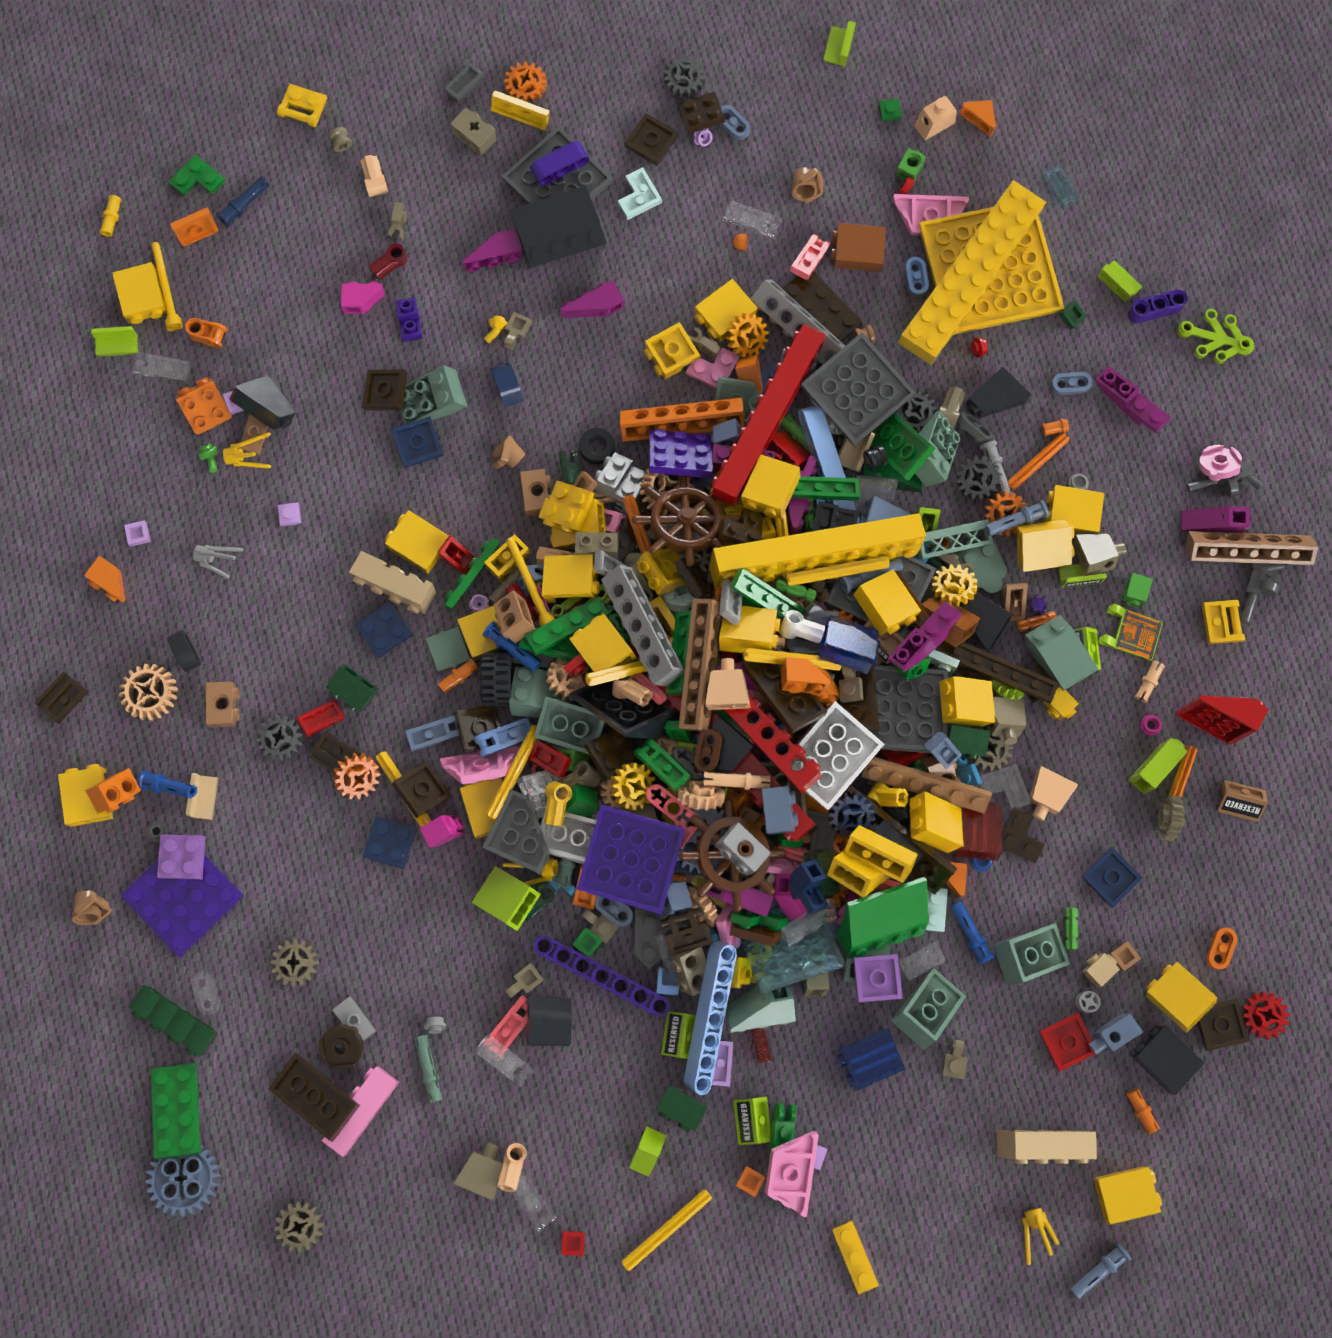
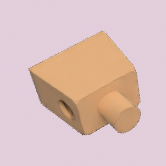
[914,96,956,141]
[706,658,750,710]
[1028,766,1078,821]

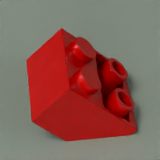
[766,430,810,470]

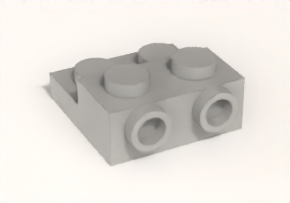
[594,452,647,503]

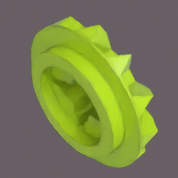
[992,680,1025,700]

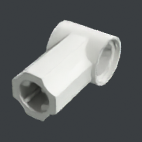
[779,610,825,643]

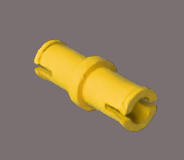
[100,195,122,237]

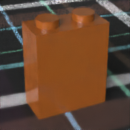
[831,223,886,272]
[914,596,980,647]

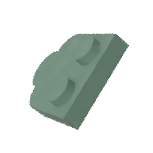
[715,377,762,422]
[956,539,1007,594]

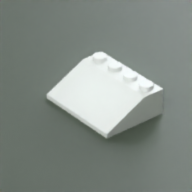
[776,701,884,810]

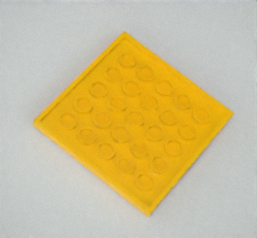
[918,207,1065,335]

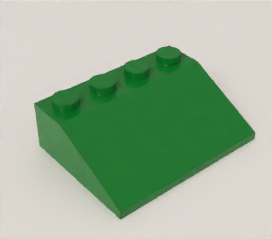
[837,877,929,959]

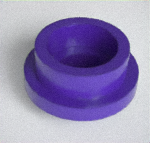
[1031,595,1047,615]

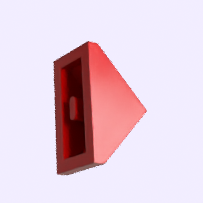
[437,535,474,575]

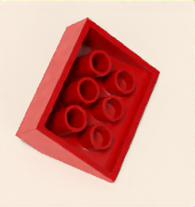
[1175,695,1269,745]

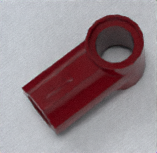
[368,243,408,281]

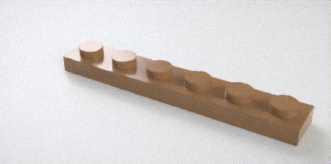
[861,757,992,813]

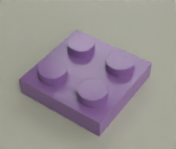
[157,835,206,880]
[853,954,903,1003]

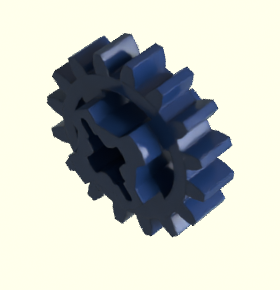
[828,792,876,839]

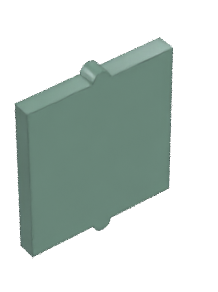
[426,627,470,672]

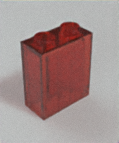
[955,802,1002,861]

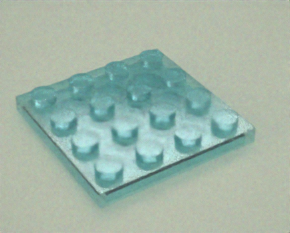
[740,907,845,994]

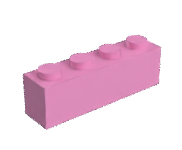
[322,1066,399,1157]

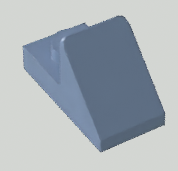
[924,732,962,770]

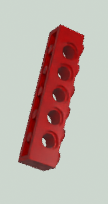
[723,690,822,794]

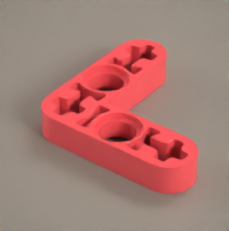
[647,785,698,851]

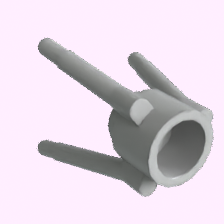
[193,545,243,578]

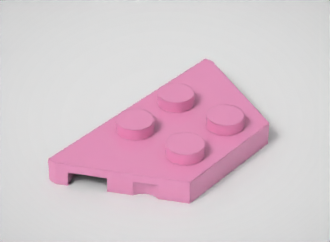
[892,194,969,236]
[440,744,520,784]
[765,1131,819,1217]

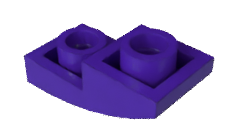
[396,298,423,342]

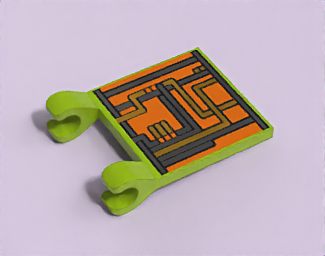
[1098,604,1163,661]

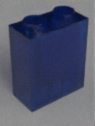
[819,615,880,674]
[837,1028,906,1090]

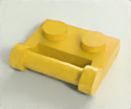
[277,84,327,127]
[1202,600,1245,644]

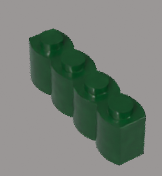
[128,985,219,1057]

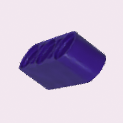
[530,141,589,186]
[1128,289,1188,323]

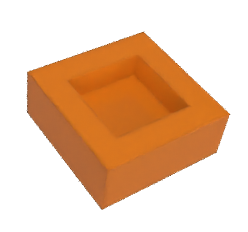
[735,1166,766,1197]

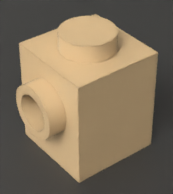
[1082,953,1120,988]

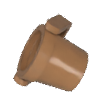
[792,168,823,203]
[492,434,526,469]
[72,890,112,925]

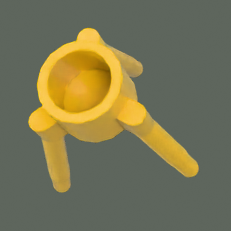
[223,432,271,468]
[503,857,558,885]
[1022,1208,1059,1265]

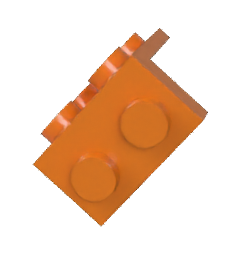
[175,377,232,435]

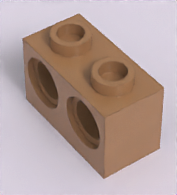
[494,590,535,643]

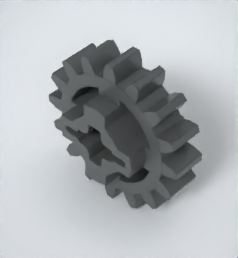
[663,56,705,98]
[895,390,937,433]
[957,456,1002,500]
[256,715,304,762]

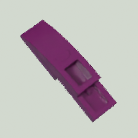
[1095,366,1171,434]
[785,455,818,536]
[888,601,962,672]

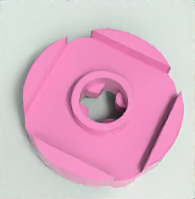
[1199,445,1242,481]

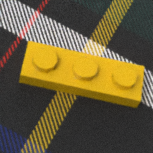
[491,91,550,131]
[832,1221,879,1294]

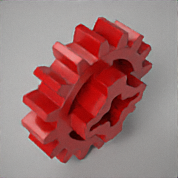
[1241,992,1290,1039]

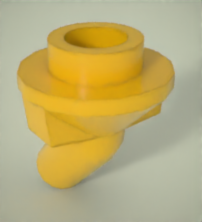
[484,316,508,344]

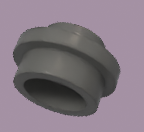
[147,821,169,843]

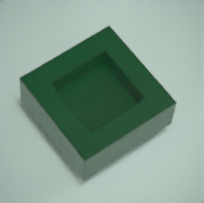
[1058,300,1087,330]

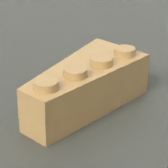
[349,551,436,614]
[996,1130,1097,1164]

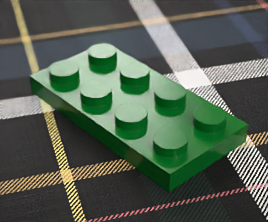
[871,412,936,481]
[151,1063,201,1160]

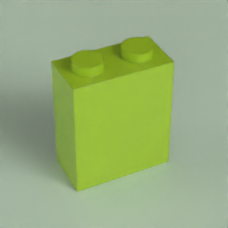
[1128,737,1188,794]
[472,866,541,931]

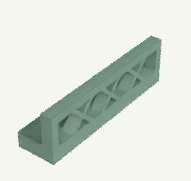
[918,519,993,560]

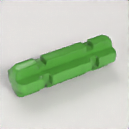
[775,578,816,602]
[1065,908,1078,950]

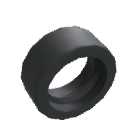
[167,630,201,672]

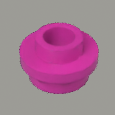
[1140,715,1162,736]

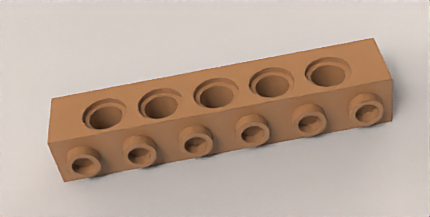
[1185,531,1318,565]
[679,598,722,732]

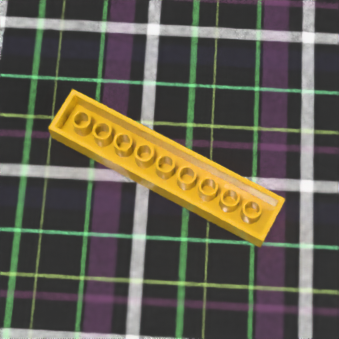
[898,180,1046,365]
[709,513,926,589]

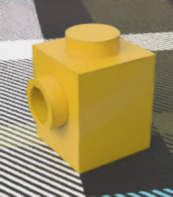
[1043,687,1079,721]
[730,957,752,988]

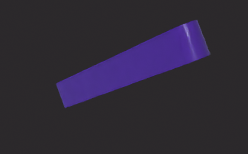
[534,936,669,1017]

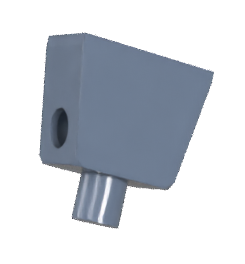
[1088,1013,1143,1055]

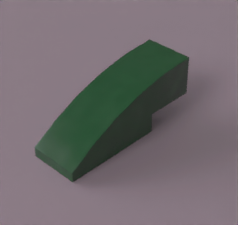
[862,462,922,492]

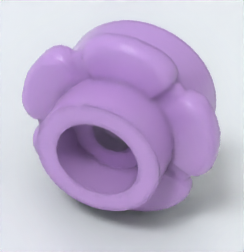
[694,128,712,146]
[469,594,489,613]

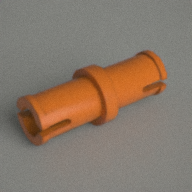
[438,658,479,694]
[1126,1088,1160,1134]

